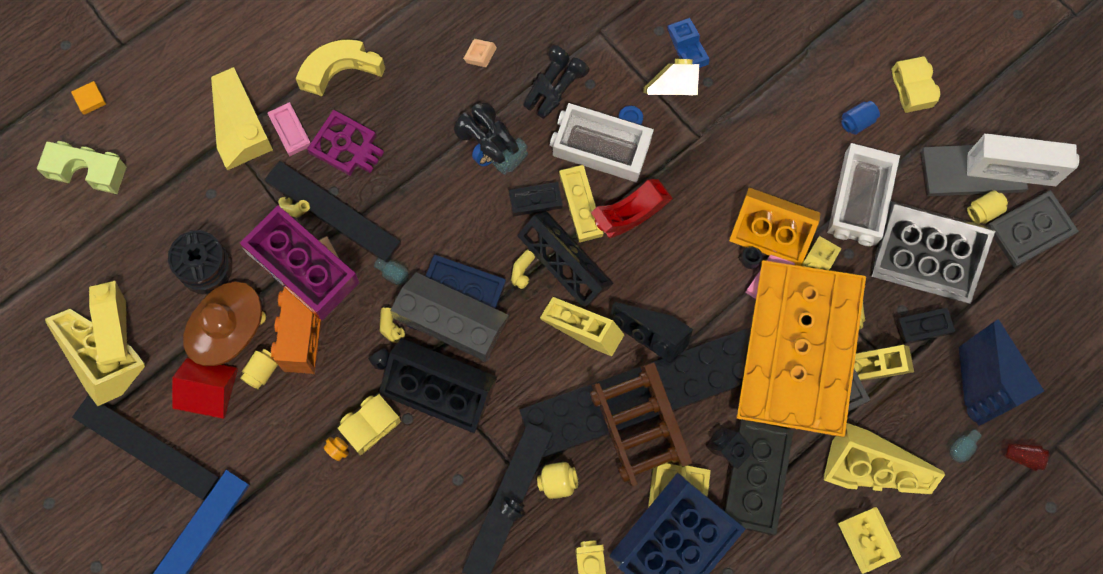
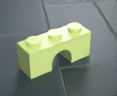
[37,141,127,194]

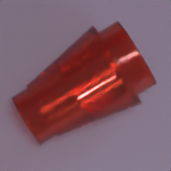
[1006,443,1049,471]

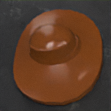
[183,282,262,366]

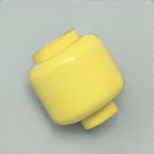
[537,462,578,499]

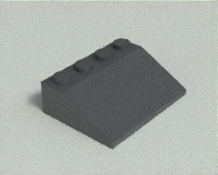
[871,200,995,304]

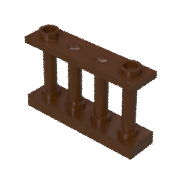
[590,363,692,487]

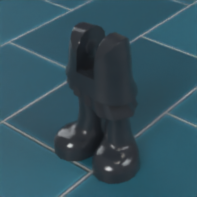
[523,45,590,119]
[454,103,519,164]

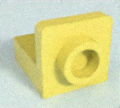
[802,236,841,270]
[575,541,606,574]

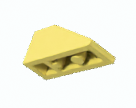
[89,281,127,365]
[540,297,624,357]
[854,345,914,381]

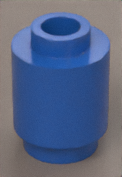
[841,101,880,135]

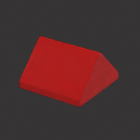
[172,358,238,419]

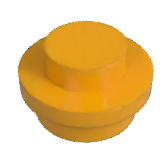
[323,437,349,461]

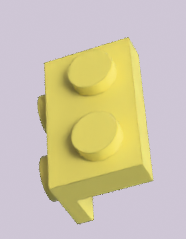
[838,507,901,574]

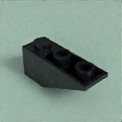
[609,302,693,363]

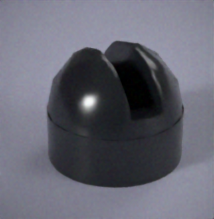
[741,247,763,269]
[368,348,390,370]

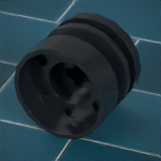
[168,230,232,294]

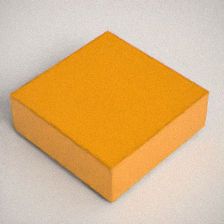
[71,81,106,115]

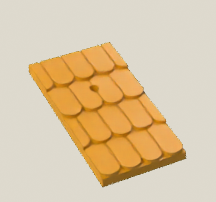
[737,260,866,437]

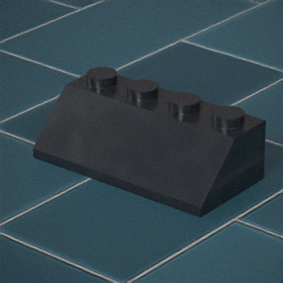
[379,338,497,434]

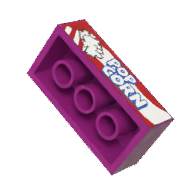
[240,205,360,321]

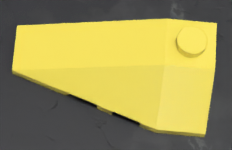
[211,67,273,170]
[45,309,145,406]
[824,423,945,494]

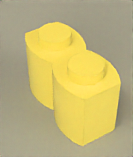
[892,56,940,113]
[338,394,401,455]

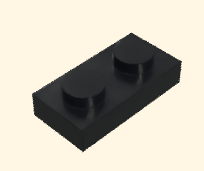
[509,182,563,217]
[896,307,955,345]

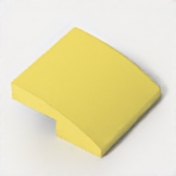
[648,463,710,508]

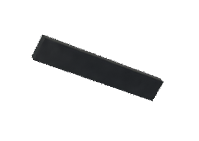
[264,161,401,263]
[72,395,220,501]
[462,423,553,574]

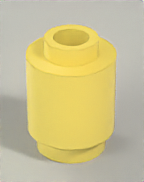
[967,190,1008,224]
[240,349,278,390]

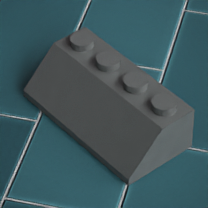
[390,272,509,362]

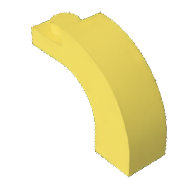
[296,40,385,96]

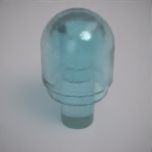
[374,258,409,285]
[950,429,982,463]

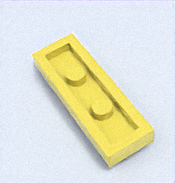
[559,165,604,242]

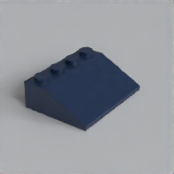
[959,319,1044,426]
[609,472,746,574]

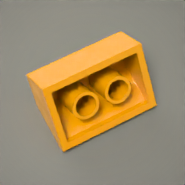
[729,188,820,266]

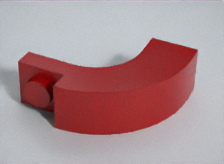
[591,179,673,238]

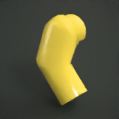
[278,197,310,218]
[511,250,535,289]
[379,308,405,343]

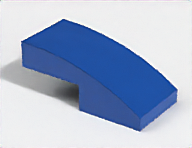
[668,18,709,68]

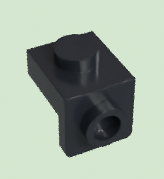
[706,427,753,469]

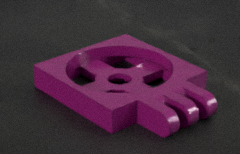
[307,110,384,176]

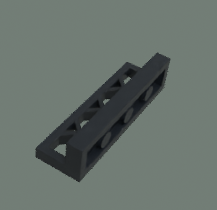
[517,211,614,309]

